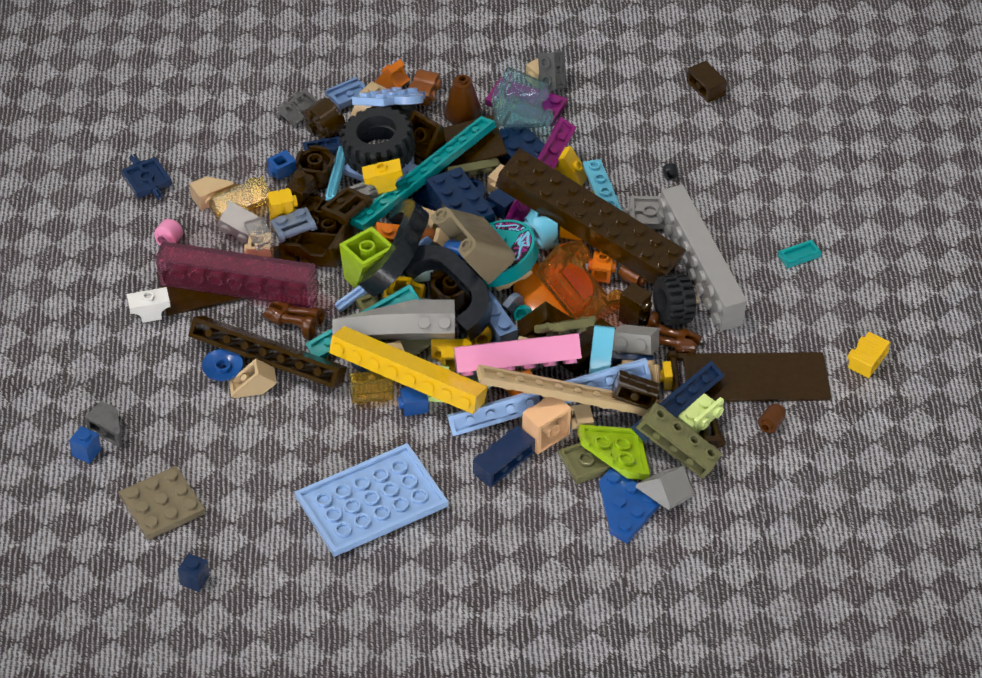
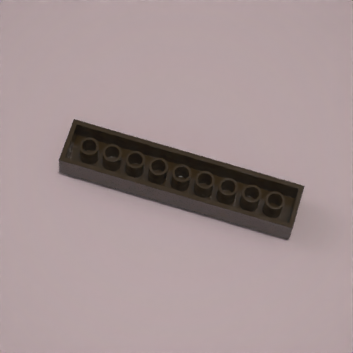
[495,148,686,285]

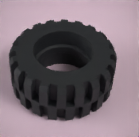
[341,106,416,175]

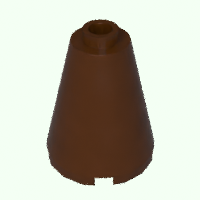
[445,75,482,125]

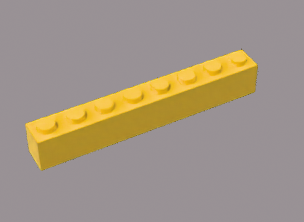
[329,326,488,414]

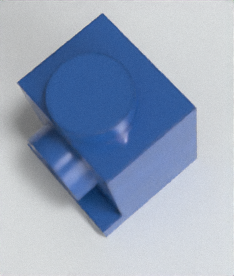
[266,150,296,180]

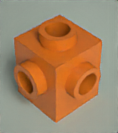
[588,251,617,283]

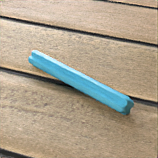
[325,146,346,202]

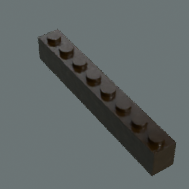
[188,315,347,388]

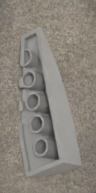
[332,300,455,340]

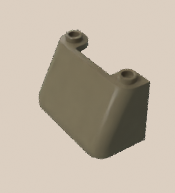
[430,207,515,284]

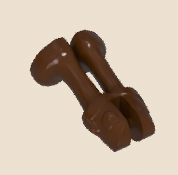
[263,301,325,340]
[645,311,702,353]

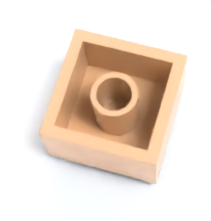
[522,397,571,454]

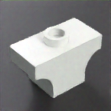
[127,287,170,323]

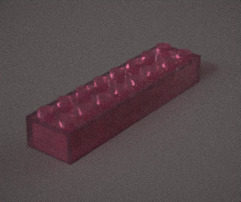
[155,241,319,308]

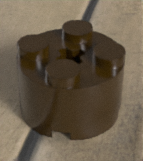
[303,97,346,139]
[296,145,334,190]
[431,271,470,312]

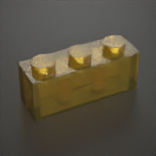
[208,176,271,222]

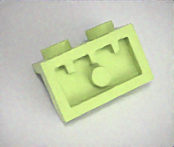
[677,393,724,433]

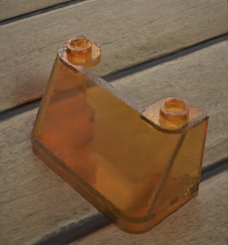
[537,241,623,321]

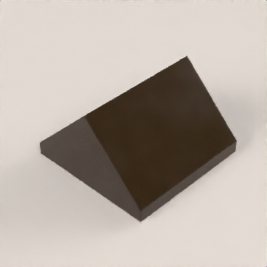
[409,110,446,160]

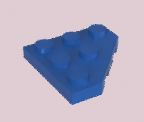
[599,468,661,544]

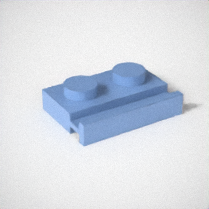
[325,77,366,110]

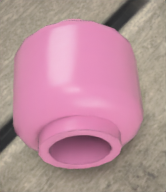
[154,219,183,248]

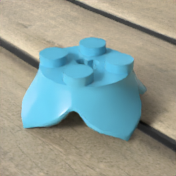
[523,209,568,251]

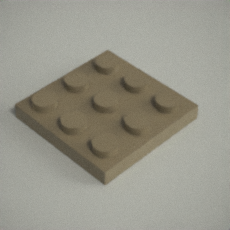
[118,466,205,541]

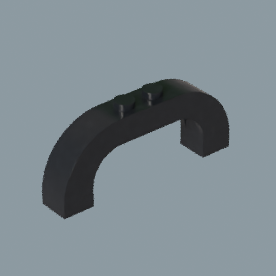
[359,199,429,298]
[402,245,492,342]

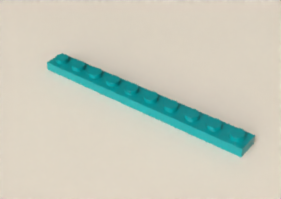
[350,116,496,231]

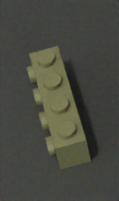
[636,402,722,479]

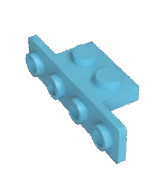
[583,159,622,210]

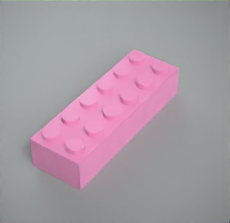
[453,333,582,376]

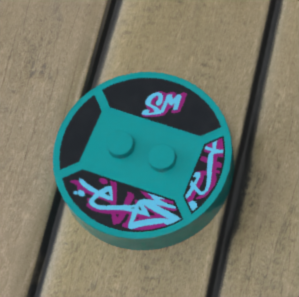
[469,220,539,287]

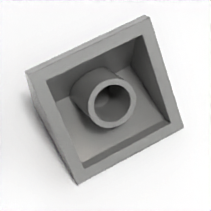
[636,465,694,510]

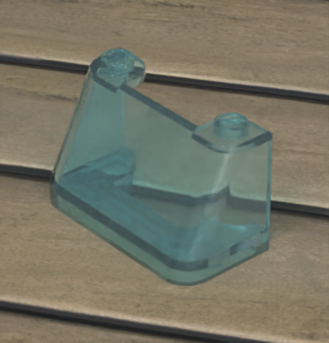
[491,66,554,129]

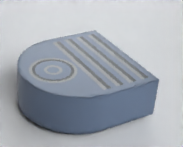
[502,292,524,315]

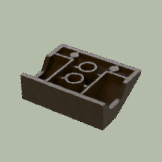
[279,196,360,268]

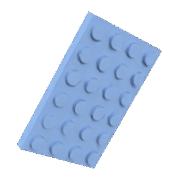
[295,443,448,557]

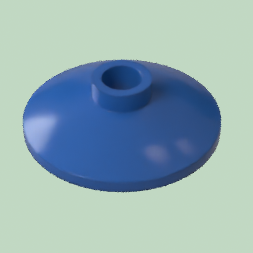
[202,349,243,381]

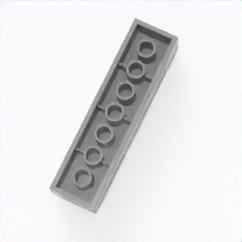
[656,184,747,332]

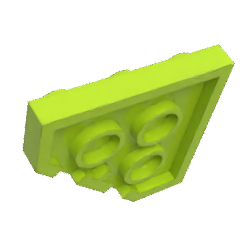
[578,424,650,480]

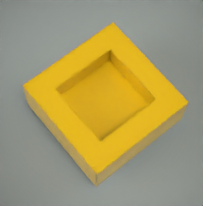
[659,361,673,390]

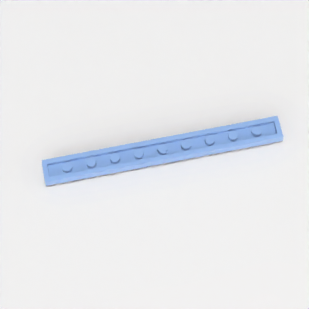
[447,358,651,436]

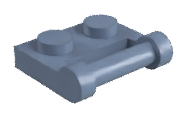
[270,207,317,243]

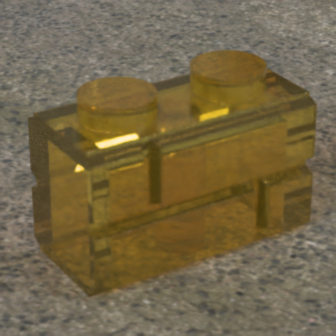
[349,372,393,405]

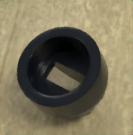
[662,163,678,180]

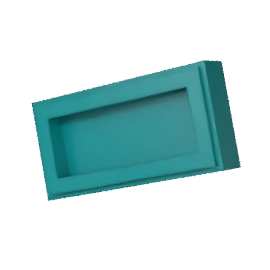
[777,239,822,269]

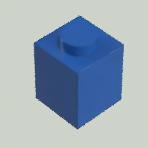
[397,387,429,417]
[69,426,101,464]

